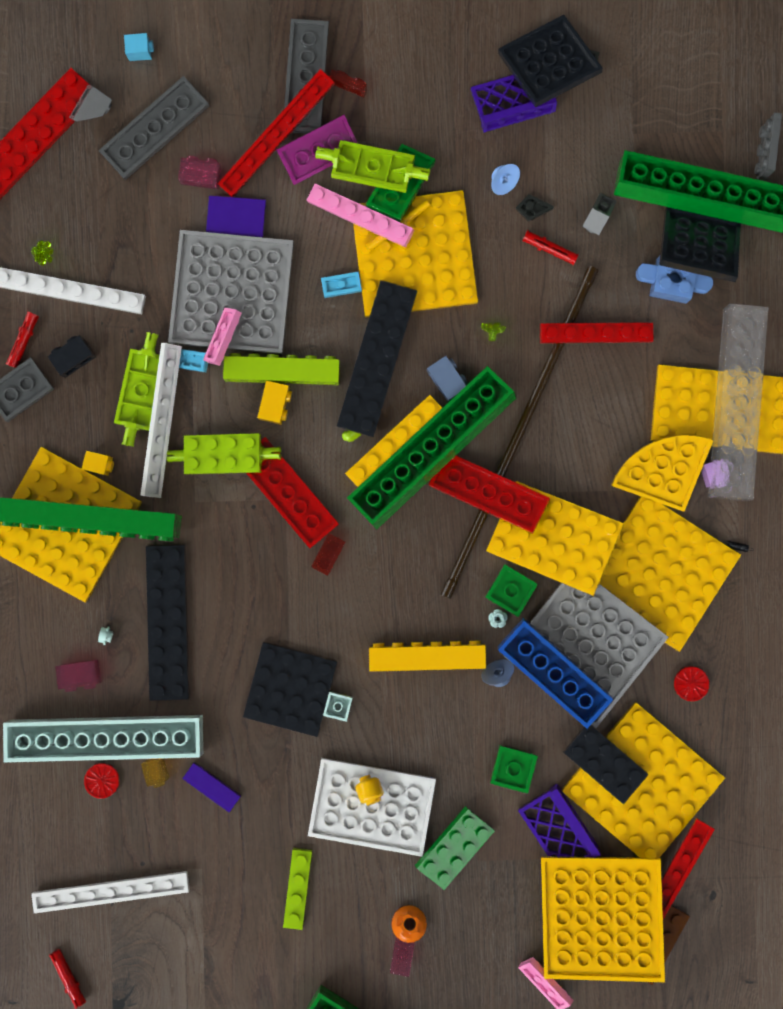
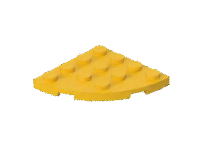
[611,435,713,512]

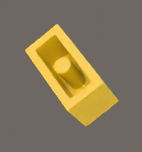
[257,381,292,425]

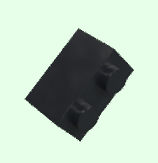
[47,335,96,378]

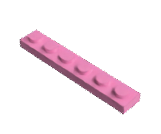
[307,184,414,248]

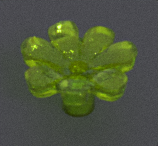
[31,240,53,266]
[481,322,506,341]

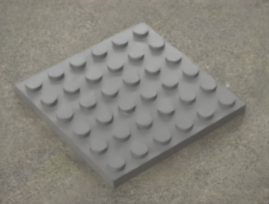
[168,230,294,354]
[504,583,669,728]

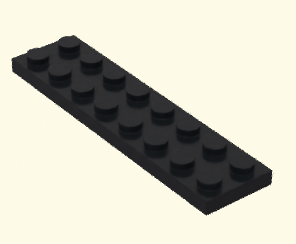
[337,280,417,438]
[146,545,189,701]

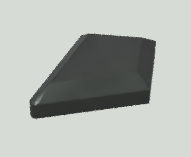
[515,194,554,222]

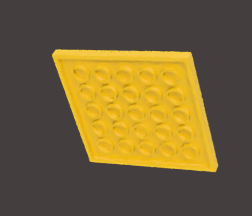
[353,190,478,318]
[0,447,142,602]
[599,493,741,652]
[562,702,725,858]
[541,856,665,982]

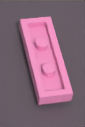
[203,308,242,366]
[518,957,574,1009]

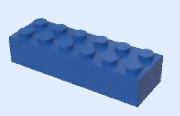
[498,618,614,729]

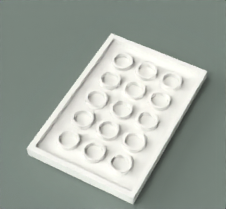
[308,758,436,857]

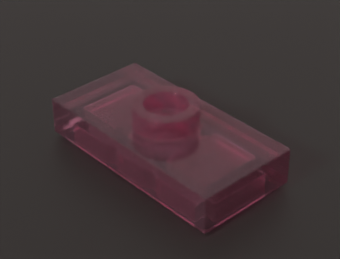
[389,937,415,977]

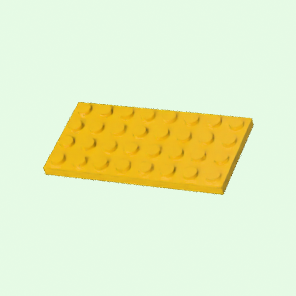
[650,365,783,454]

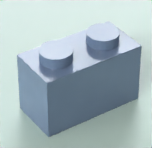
[426,356,468,403]

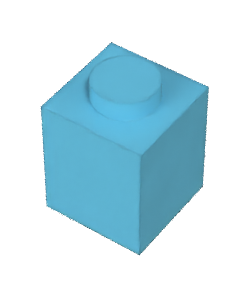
[124,33,154,61]

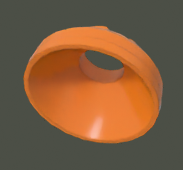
[391,905,427,943]

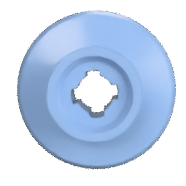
[491,164,520,195]

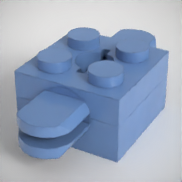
[636,256,713,304]

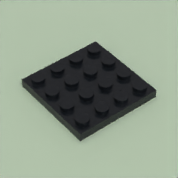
[498,15,603,108]
[659,207,741,282]
[243,642,337,737]

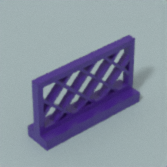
[471,75,557,133]
[518,784,601,858]

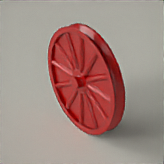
[674,666,709,702]
[84,763,119,799]

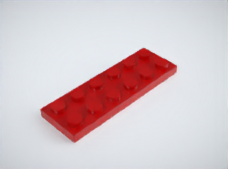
[246,437,339,549]
[428,456,550,534]

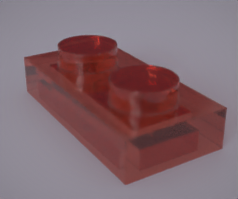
[329,70,367,98]
[311,533,346,576]

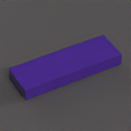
[182,762,241,812]

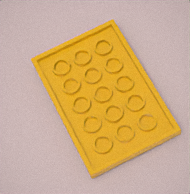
[486,481,624,596]

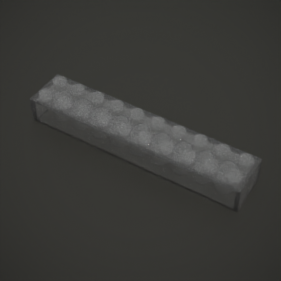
[708,303,769,501]

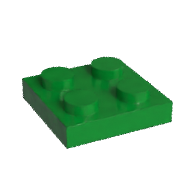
[485,564,538,617]
[490,745,538,794]

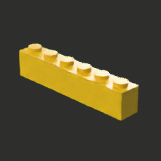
[345,395,442,487]
[369,641,486,671]

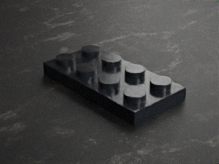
[563,725,649,804]

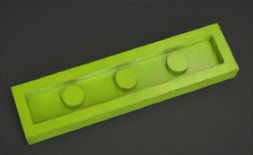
[283,848,312,930]

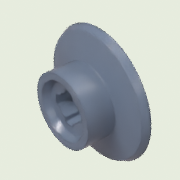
[481,659,514,687]

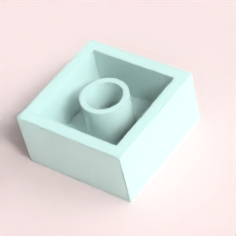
[323,691,353,722]

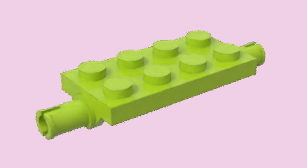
[315,140,431,193]
[114,332,160,447]
[166,433,282,475]

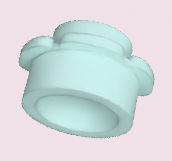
[488,609,508,628]
[98,627,113,645]

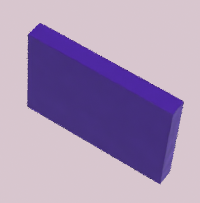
[206,196,266,238]

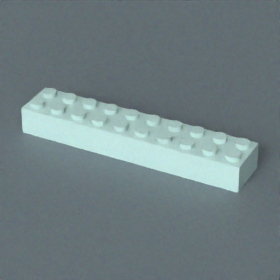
[3,715,204,762]

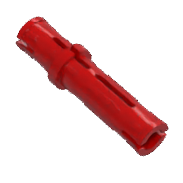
[522,230,579,265]
[5,311,39,368]
[49,949,87,1009]

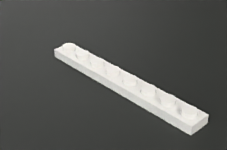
[0,267,146,315]
[140,343,182,498]
[32,871,190,913]

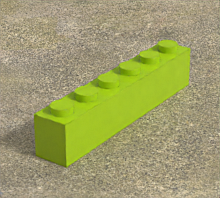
[223,353,340,385]

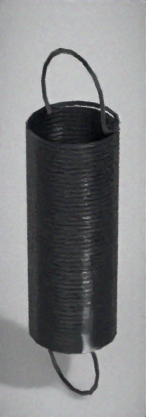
[723,541,753,552]

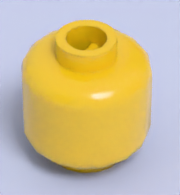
[355,775,384,806]

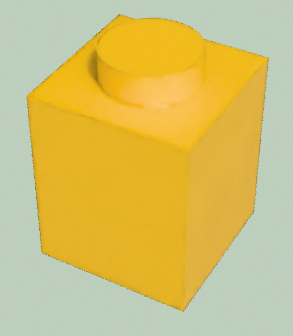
[82,451,114,476]

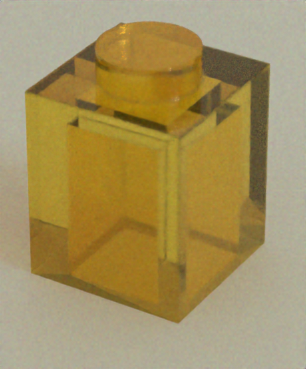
[141,758,169,788]

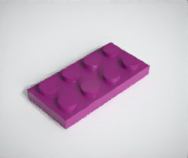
[276,115,358,185]

